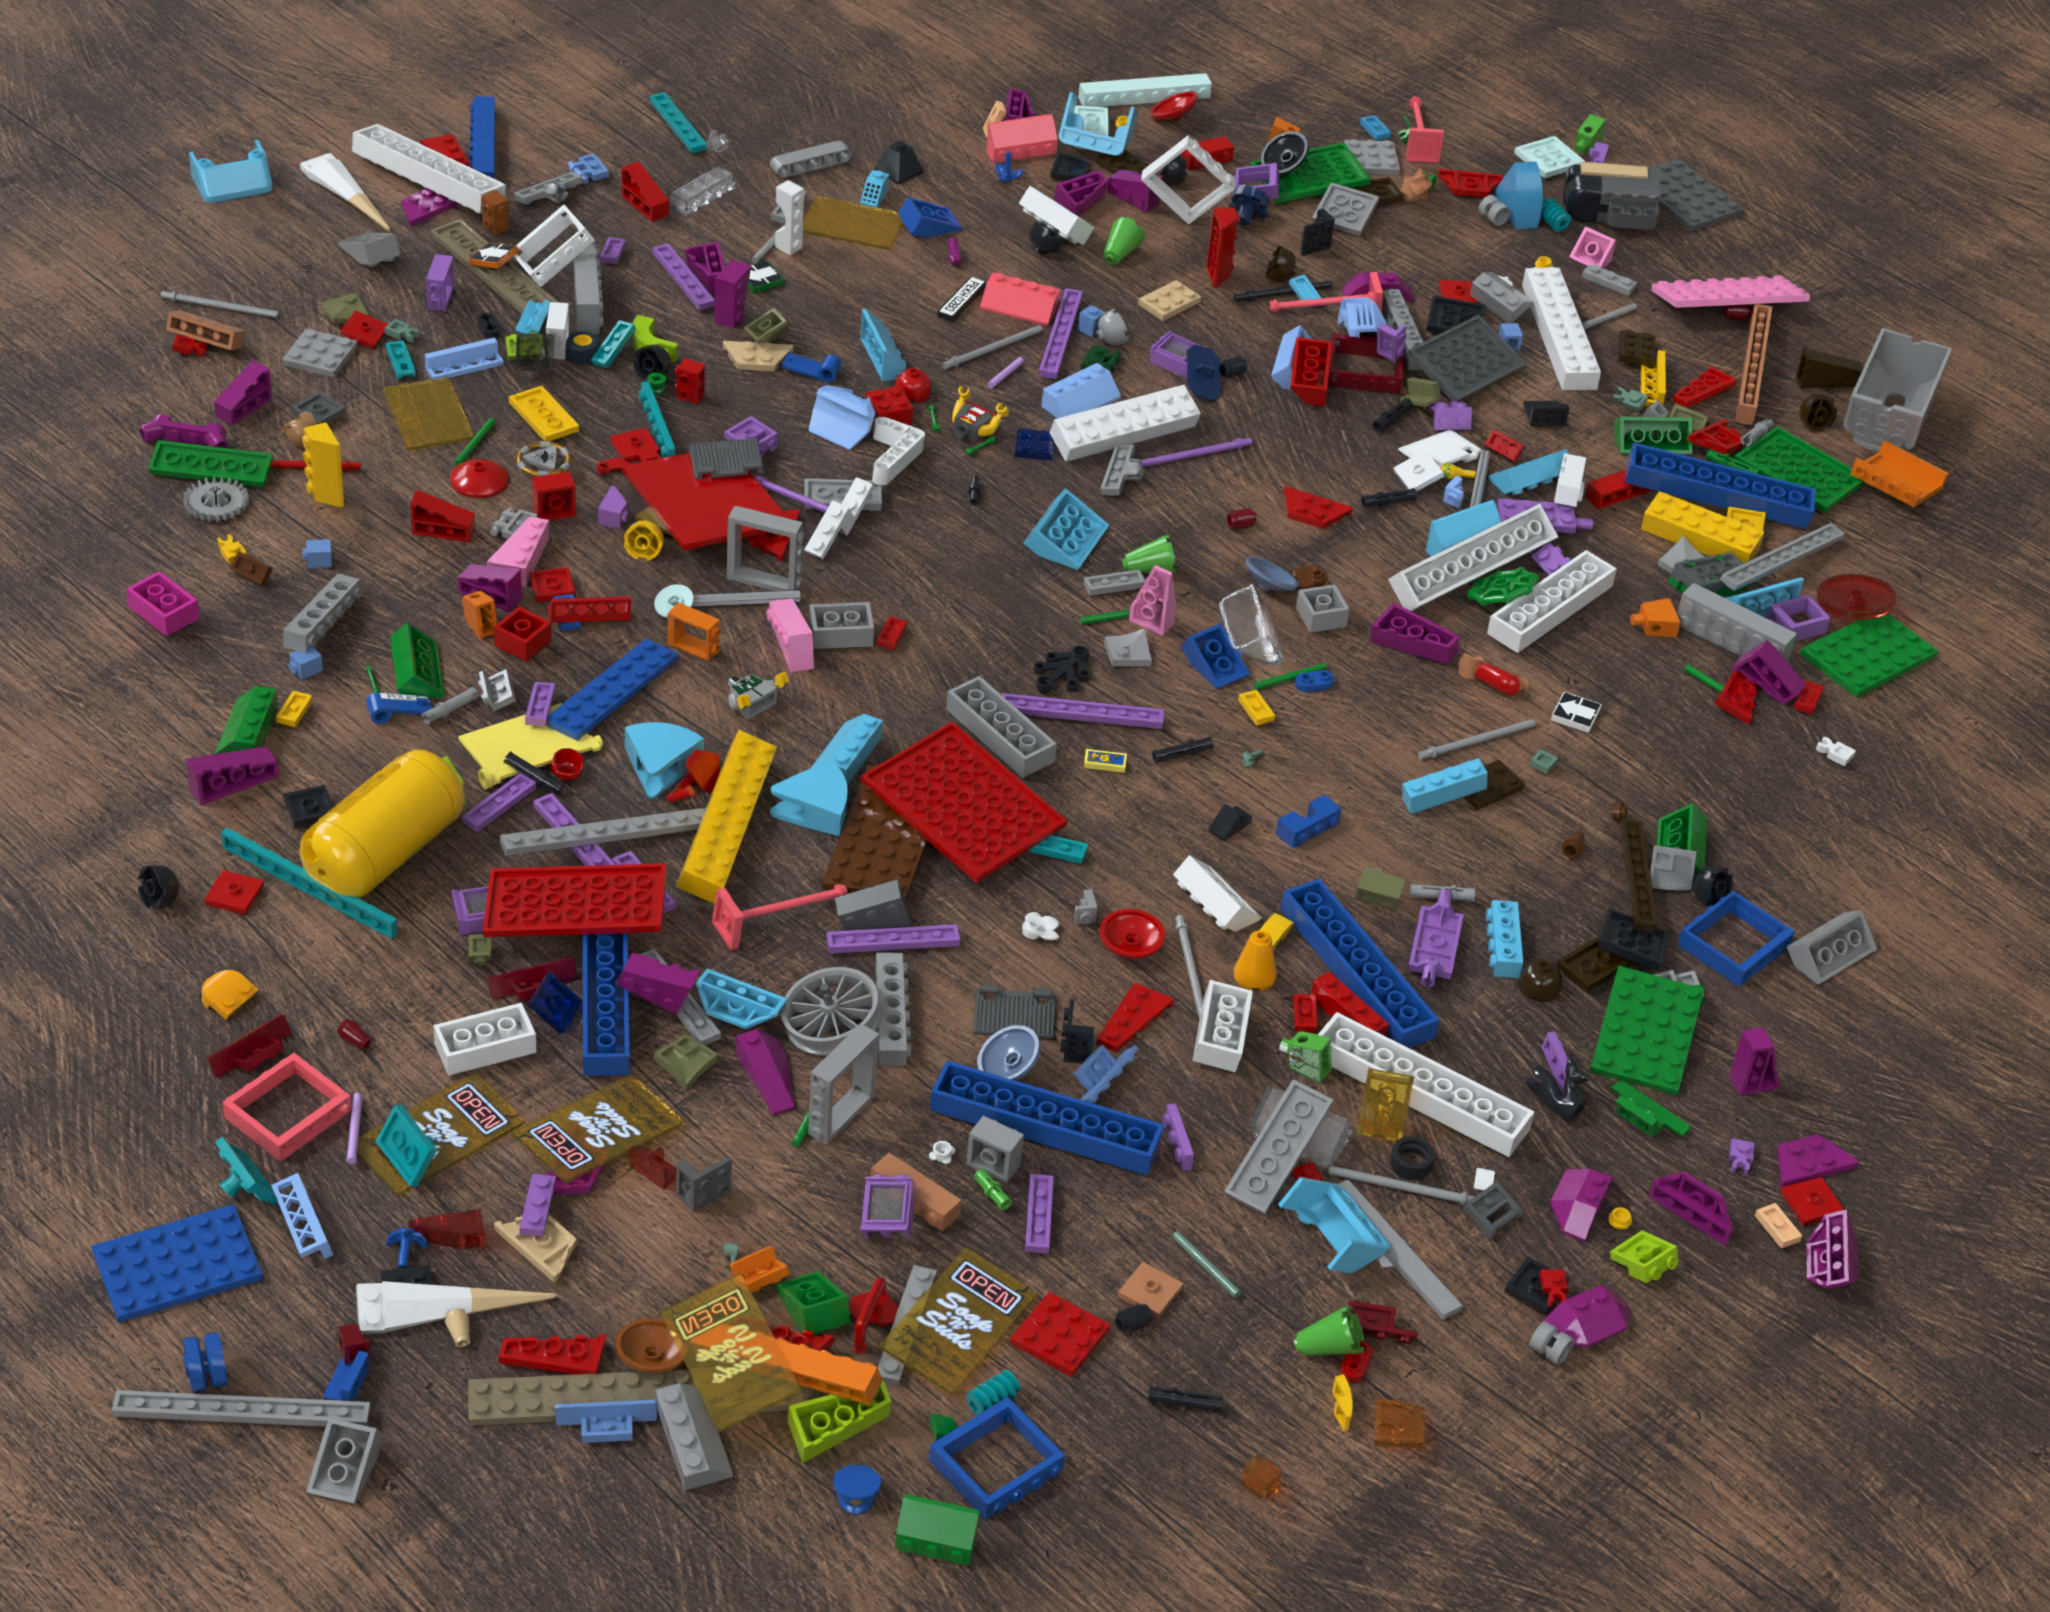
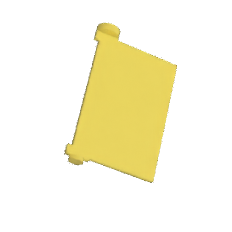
[458,703,603,790]

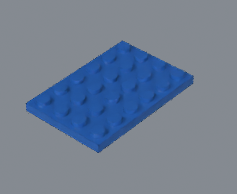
[91,1204,263,1323]

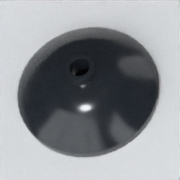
[1261,131,1309,175]

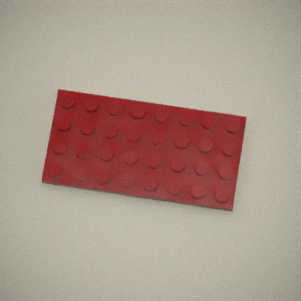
[482,863,667,937]

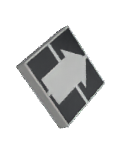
[1551,692,1602,733]

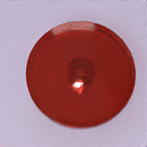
[1817,574,1896,620]

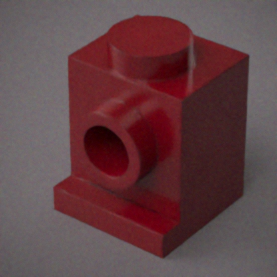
[339,1323,369,1365]

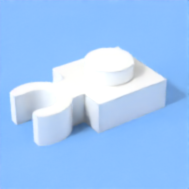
[1816,737,1856,767]

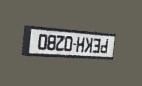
[937,276,986,322]

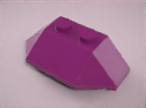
[1342,272,1414,302]
[1550,1169,1615,1242]
[1649,1171,1733,1246]
[1806,1209,1859,1289]
[1539,1285,1630,1347]

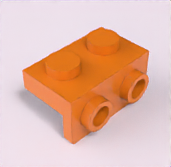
[730,1246,790,1293]

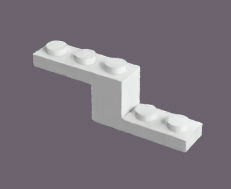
[805,477,874,560]

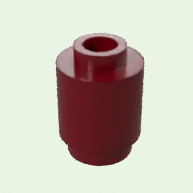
[1724,304,1752,320]
[1227,508,1257,530]

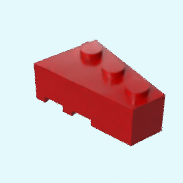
[420,134,469,167]
[621,161,670,221]
[410,489,475,543]

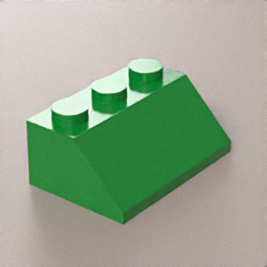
[895,1494,980,1565]

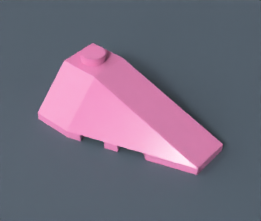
[1129,565,1177,636]

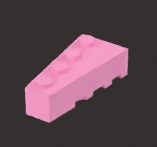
[487,517,549,587]
[766,598,814,672]

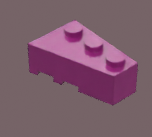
[1107,170,1163,213]
[616,953,700,1015]

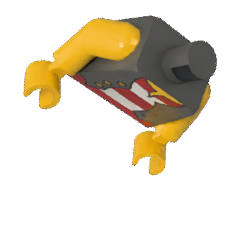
[952,386,1009,441]

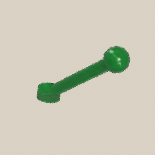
[928,405,940,432]
[966,436,995,455]
[366,665,381,693]

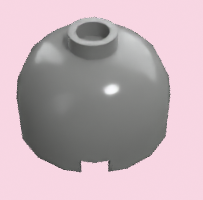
[1096,309,1129,346]

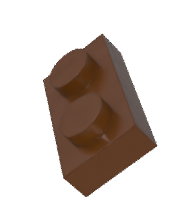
[230,551,273,586]

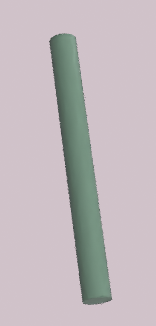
[1172,1231,1241,1298]

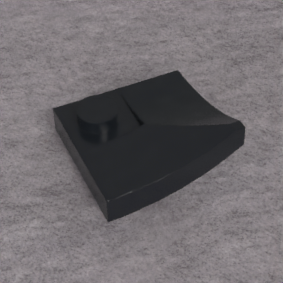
[1050,153,1092,180]

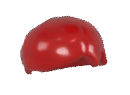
[552,748,584,781]

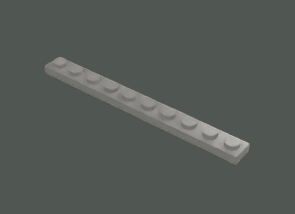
[1720,523,1845,591]
[500,808,706,856]
[112,1390,371,1427]

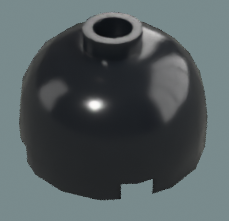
[1160,155,1188,186]
[1029,220,1065,254]
[633,344,671,380]
[138,865,180,909]
[1693,865,1733,907]

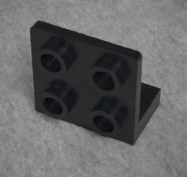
[1300,208,1335,256]
[1523,401,1569,427]
[1060,999,1094,1064]

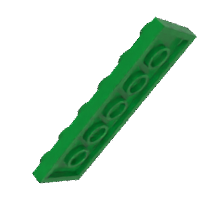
[148,440,273,488]

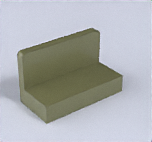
[1400,377,1441,407]
[1669,404,1711,432]
[1356,868,1405,911]

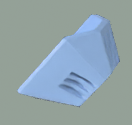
[1338,297,1388,338]
[809,385,875,450]

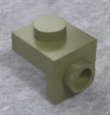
[468,934,492,965]

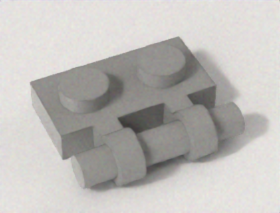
[490,508,537,539]

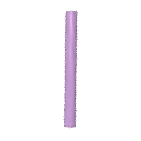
[347,1093,362,1165]

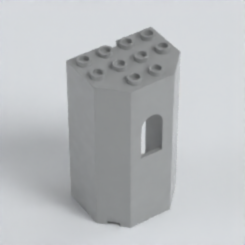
[1843,328,1952,452]

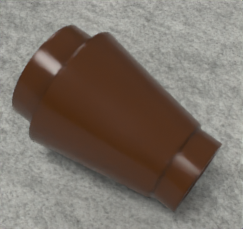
[1562,831,1585,858]

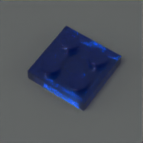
[1015,429,1054,461]
[527,972,583,1034]

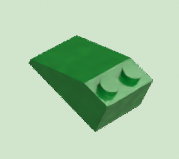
[775,1271,851,1336]

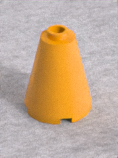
[1234,931,1277,991]

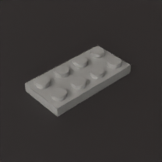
[804,479,882,511]

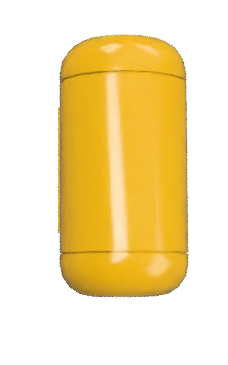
[299,750,465,899]

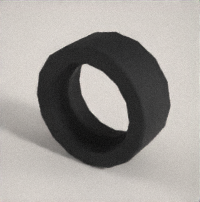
[1390,1136,1435,1180]

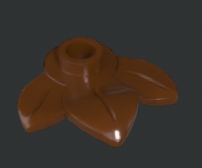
[1291,565,1328,589]

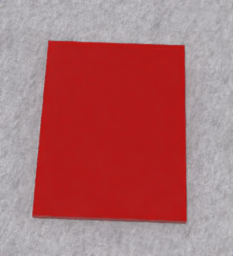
[622,453,789,550]
[860,722,1068,883]

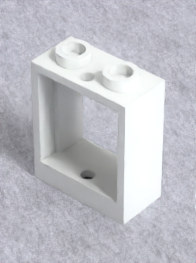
[546,302,569,359]

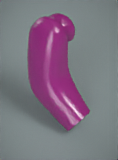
[949,237,962,266]

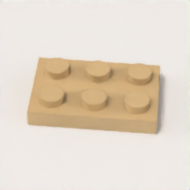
[1138,280,1201,321]

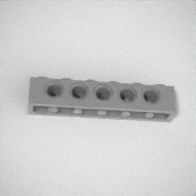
[1382,289,1423,371]
[283,573,362,653]
[875,953,911,1066]

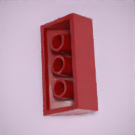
[1206,207,1240,287]
[1290,337,1332,406]

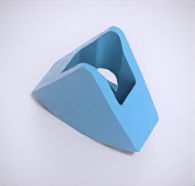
[1495,161,1543,229]

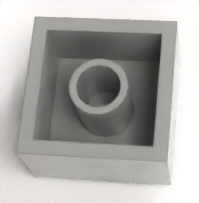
[1296,585,1349,633]
[967,1116,1024,1183]

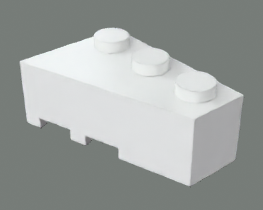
[1554,453,1586,507]

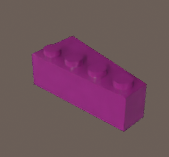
[1370,603,1460,664]

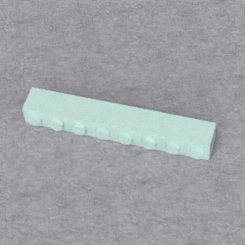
[1078,73,1212,107]

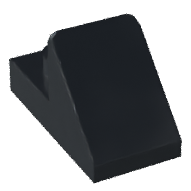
[1208,804,1252,842]

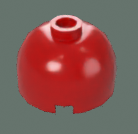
[894,368,931,403]

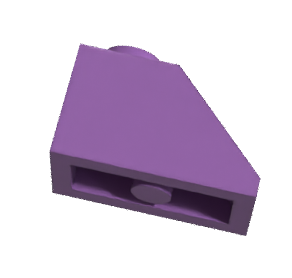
[598,486,629,529]

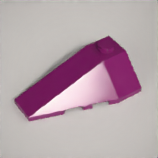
[736,1029,794,1116]

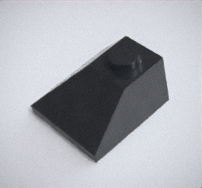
[875,141,923,185]

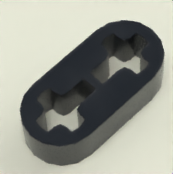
[477,312,500,339]

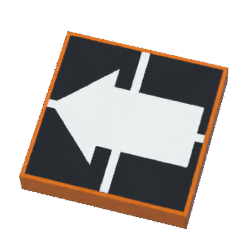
[468,242,519,269]

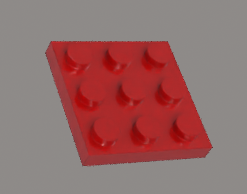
[1010,1291,1111,1377]

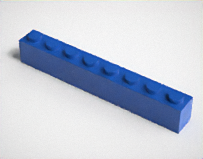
[469,96,495,179]

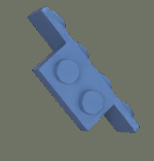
[1074,1045,1139,1104]
[555,1400,657,1443]

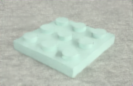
[1514,136,1585,178]

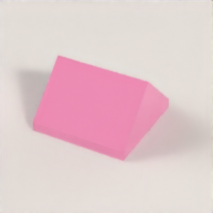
[1569,227,1616,269]

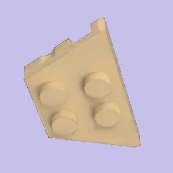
[723,341,793,372]
[494,1215,576,1283]

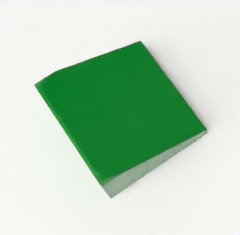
[929,1414,957,1441]

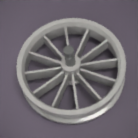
[781,967,883,1056]

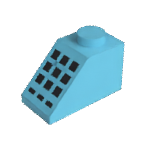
[860,170,889,209]

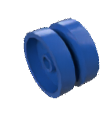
[183,1332,228,1393]

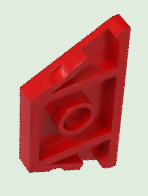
[1438,169,1503,198]
[1687,419,1744,454]
[1283,486,1353,529]
[749,509,800,561]

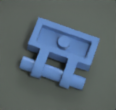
[567,154,609,184]

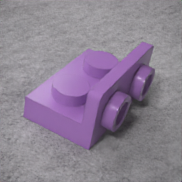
[1377,323,1407,362]

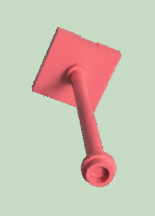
[1406,97,1444,163]
[1270,272,1383,314]
[712,884,848,950]

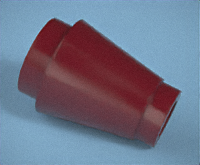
[337,1019,372,1050]

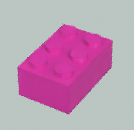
[126,571,200,636]

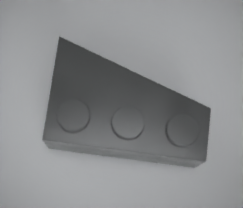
[835,880,912,930]

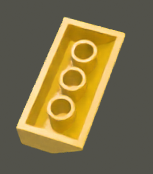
[302,422,344,508]

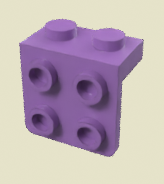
[1428,401,1472,430]

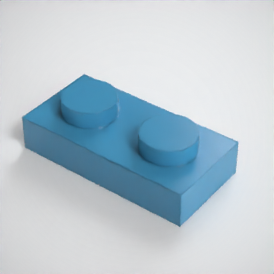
[1360,115,1391,141]

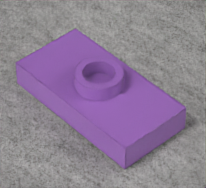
[600,237,626,265]

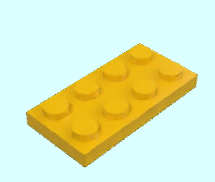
[509,386,579,441]

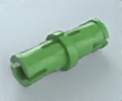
[974,1169,1012,1211]

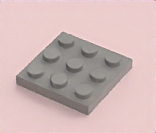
[1344,139,1400,175]
[1312,183,1379,236]
[282,329,358,378]

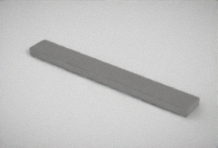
[1338,1180,1463,1320]

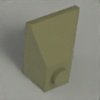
[744,308,790,344]

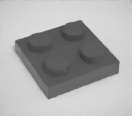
[291,391,346,424]

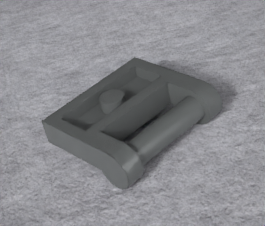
[1462,1182,1523,1239]

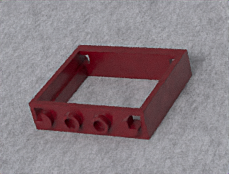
[1328,333,1403,394]

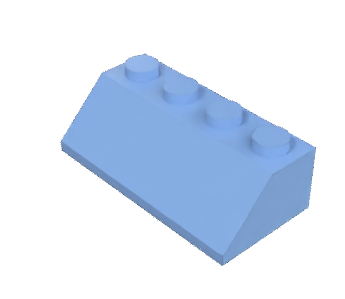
[1271,325,1312,390]
[1041,363,1121,418]

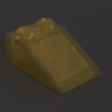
[1356,1068,1414,1141]

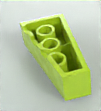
[787,1380,892,1463]

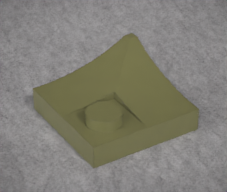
[321,292,369,324]
[654,1034,719,1090]

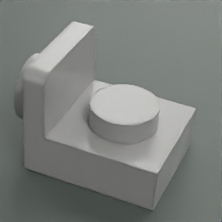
[1074,889,1097,924]

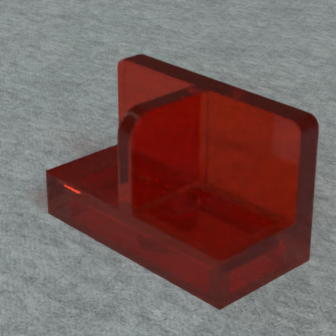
[629,1146,677,1190]

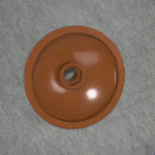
[615,1318,690,1374]

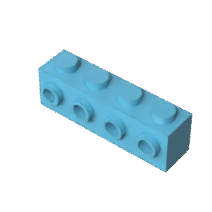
[1402,758,1487,814]
[1486,900,1523,978]

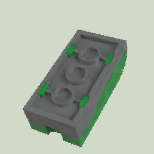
[1668,552,1751,598]

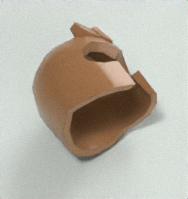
[281,411,317,448]

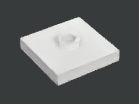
[1393,450,1444,491]

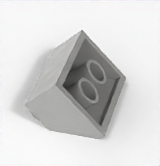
[1470,272,1534,323]

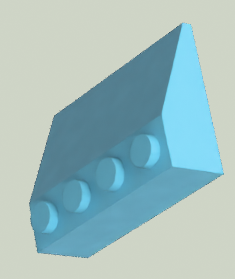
[1023,488,1109,570]

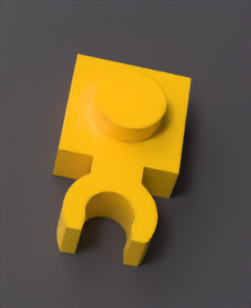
[217,534,247,564]

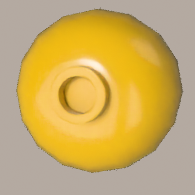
[624,520,664,561]

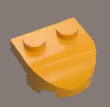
[201,970,259,1020]

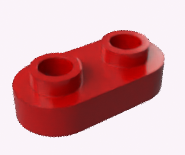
[1340,1341,1373,1383]

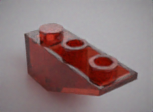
[408,1209,485,1250]

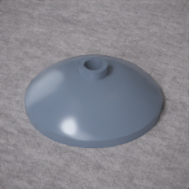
[1245,556,1299,592]
[977,1025,1041,1081]

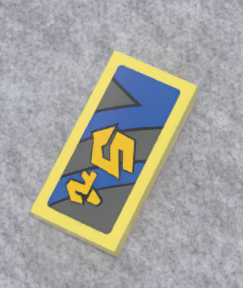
[1084,749,1127,773]

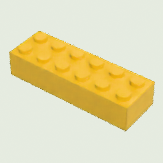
[1641,491,1764,563]

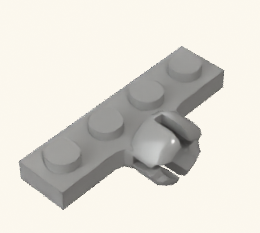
[514,172,583,205]
[1100,444,1143,496]

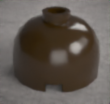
[1265,246,1298,282]
[1799,394,1837,432]
[1518,959,1562,1002]

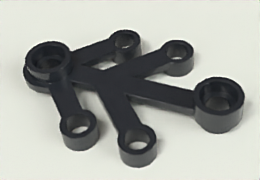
[1034,645,1090,694]

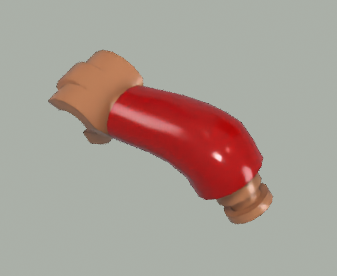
[1458,653,1529,696]

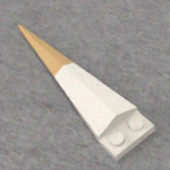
[300,153,390,232]
[356,1281,556,1334]

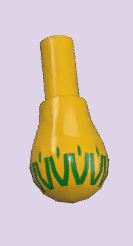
[1440,463,1476,480]

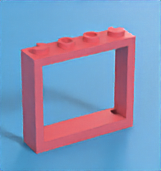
[222,1053,352,1162]

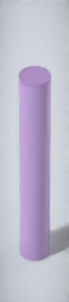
[987,357,1024,389]

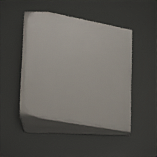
[1643,400,1670,417]

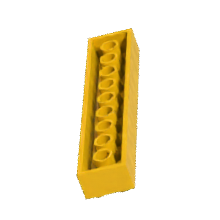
[676,730,777,904]

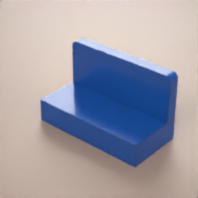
[323,1351,370,1401]

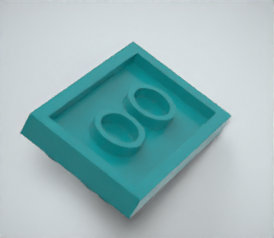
[376,1105,437,1187]
[215,1137,278,1206]

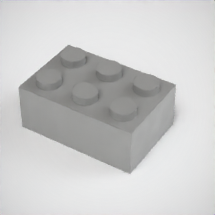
[809,602,874,649]

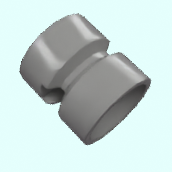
[1479,195,1511,226]
[1529,1321,1575,1365]

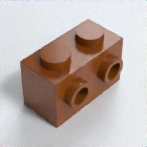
[482,190,509,236]

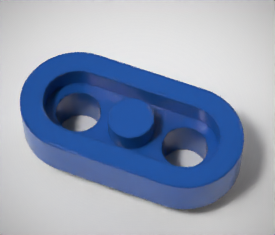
[1295,670,1334,692]

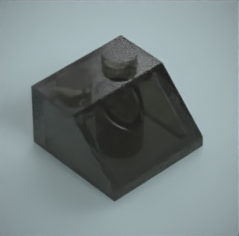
[516,333,556,372]

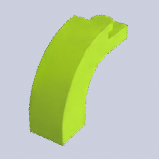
[632,315,678,362]

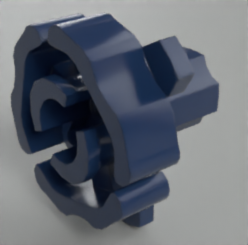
[1229,185,1270,226]

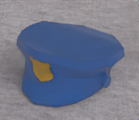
[833,1465,881,1515]

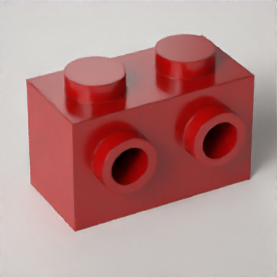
[675,358,705,404]

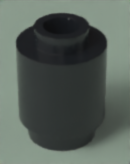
[1220,356,1247,378]
[1115,1304,1152,1334]

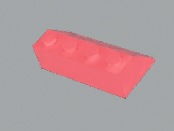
[986,114,1058,163]
[980,272,1061,326]

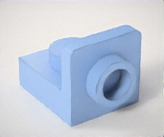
[1443,476,1464,508]

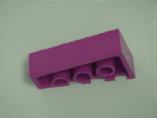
[186,746,279,806]

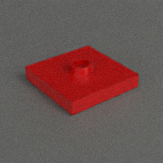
[1439,280,1478,303]
[340,310,388,350]
[610,428,660,462]
[529,567,576,603]
[204,870,264,915]
[1780,1177,1844,1226]

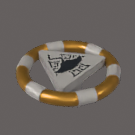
[516,441,572,477]

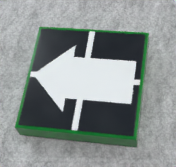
[748,261,785,293]

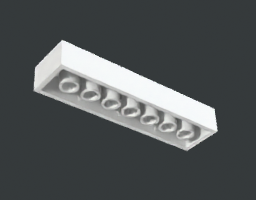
[1050,385,1201,462]
[1487,550,1617,653]

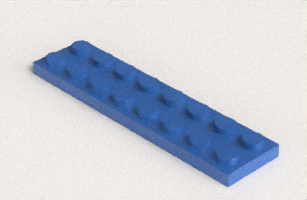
[546,638,679,741]

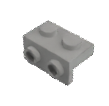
[478,669,516,711]

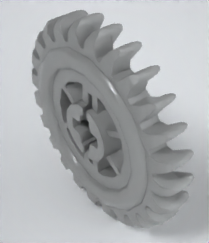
[183,476,249,522]

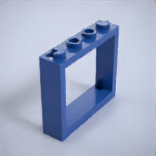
[1678,891,1795,987]
[929,1397,1065,1520]

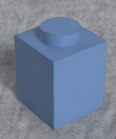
[1078,305,1105,337]
[1498,323,1523,350]
[302,539,332,568]
[289,646,323,680]

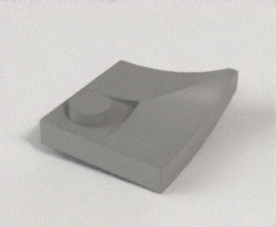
[1658,536,1704,573]
[1104,629,1152,667]
[1650,845,1697,890]

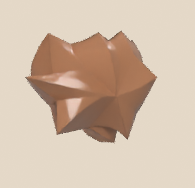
[1400,167,1432,203]

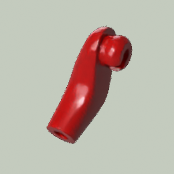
[596,457,632,475]

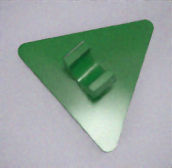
[1398,115,1412,144]

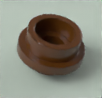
[1612,801,1628,822]

